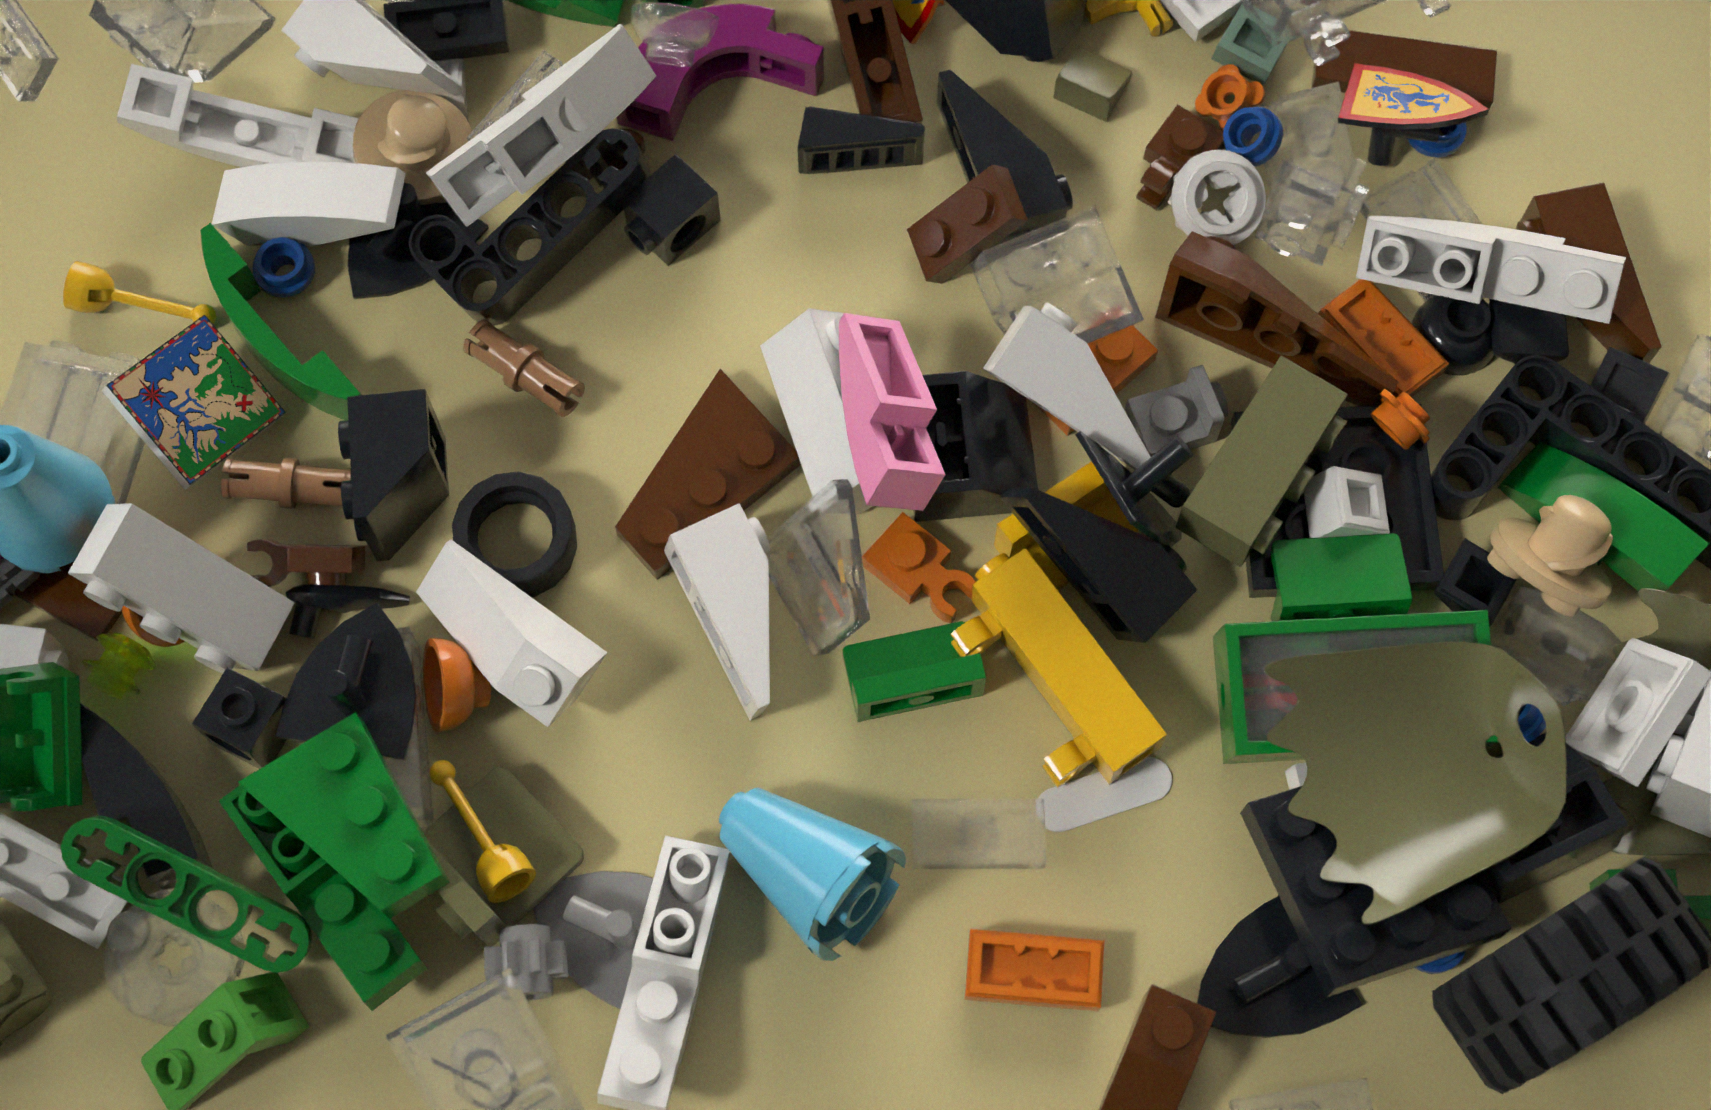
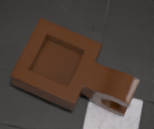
[1136,104,1225,210]
[247,539,365,587]

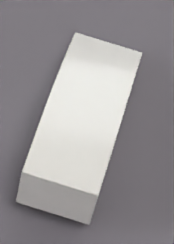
[212,161,406,247]

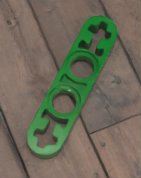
[61,816,312,973]

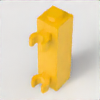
[951,548,1167,788]

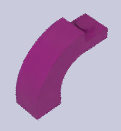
[617,4,824,141]

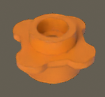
[1195,64,1265,131]
[1371,389,1430,450]

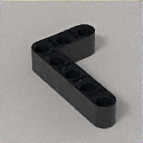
[1431,355,1711,570]

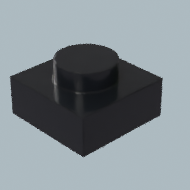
[1590,347,1670,424]

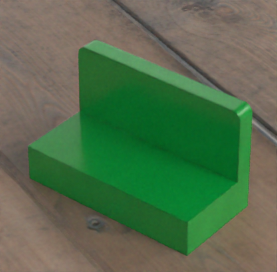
[1270,533,1413,621]
[842,621,986,722]

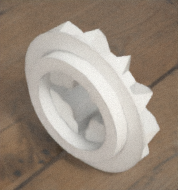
[1168,150,1266,245]

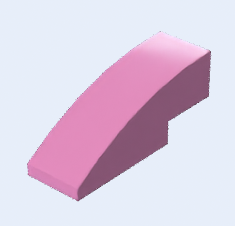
[839,313,946,511]

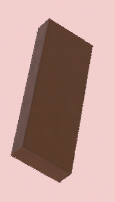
[1312,27,1497,109]

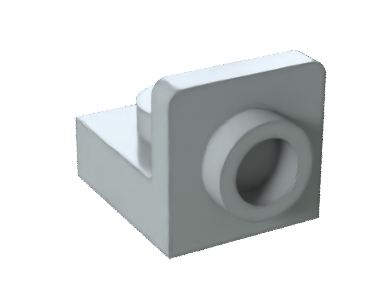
[1125,365,1228,457]

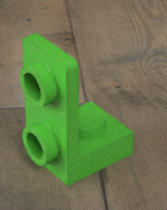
[141,972,310,1110]

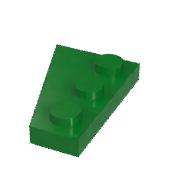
[238,712,450,919]

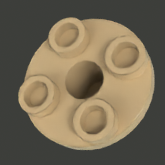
[353,90,474,205]
[1487,495,1613,617]

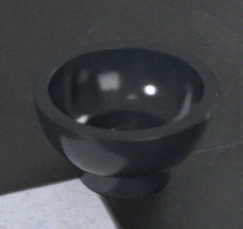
[1412,295,1494,376]

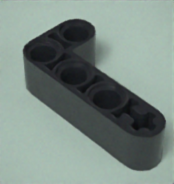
[409,128,650,325]

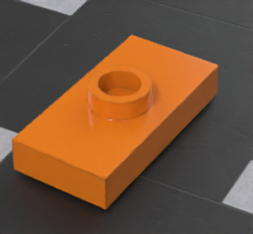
[1318,279,1449,398]
[964,929,1105,1012]

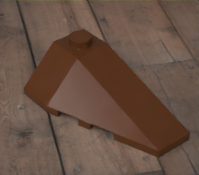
[1155,231,1398,406]

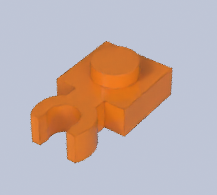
[862,512,976,623]

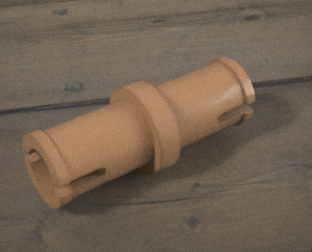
[463,319,585,417]
[221,458,351,509]

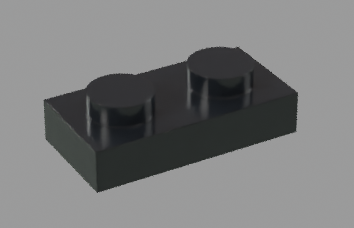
[383,0,510,61]

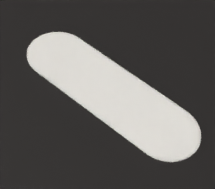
[1035,757,1172,832]

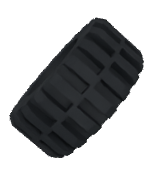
[1432,857,1711,1094]

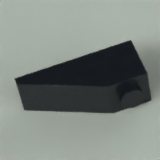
[937,69,1073,254]
[1000,488,1198,643]

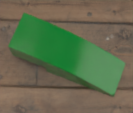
[1498,442,1709,591]

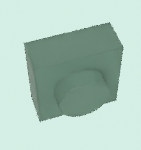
[1211,4,1294,86]

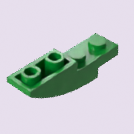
[219,762,428,1011]

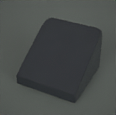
[1489,299,1569,364]
[1434,538,1517,627]

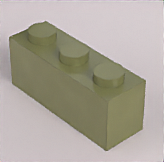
[1175,356,1348,567]

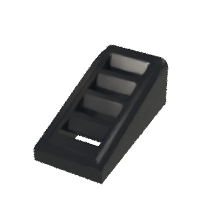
[797,106,925,174]

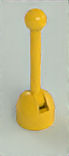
[63,261,217,324]
[429,760,536,903]

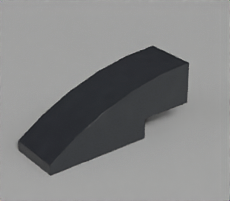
[80,703,214,891]

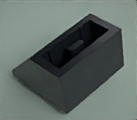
[913,371,1038,522]
[338,389,449,561]
[1482,732,1628,904]

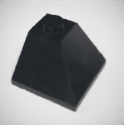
[945,0,1087,62]

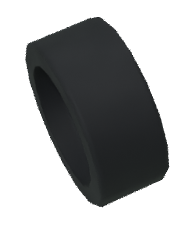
[452,471,577,597]

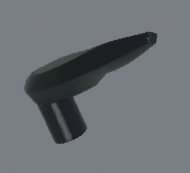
[285,584,410,639]

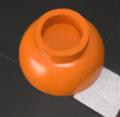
[423,638,491,733]

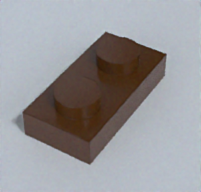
[907,165,1028,284]

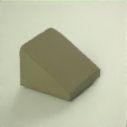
[1053,48,1133,122]

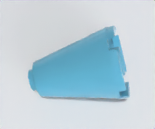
[0,425,115,574]
[719,788,906,961]

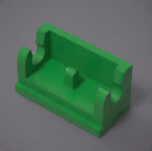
[0,662,83,812]

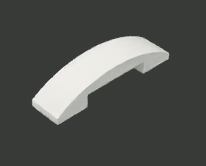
[117,64,359,167]

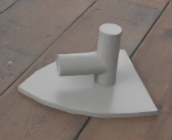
[533,871,653,1009]

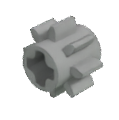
[484,924,568,1001]

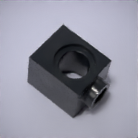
[622,154,721,266]
[192,667,287,769]

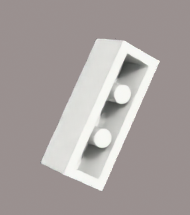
[760,308,872,514]
[68,504,295,673]

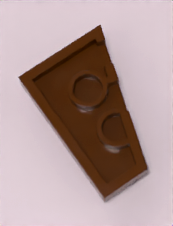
[615,369,801,580]

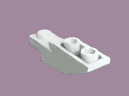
[426,24,656,227]
[1356,216,1626,324]
[597,835,730,1110]

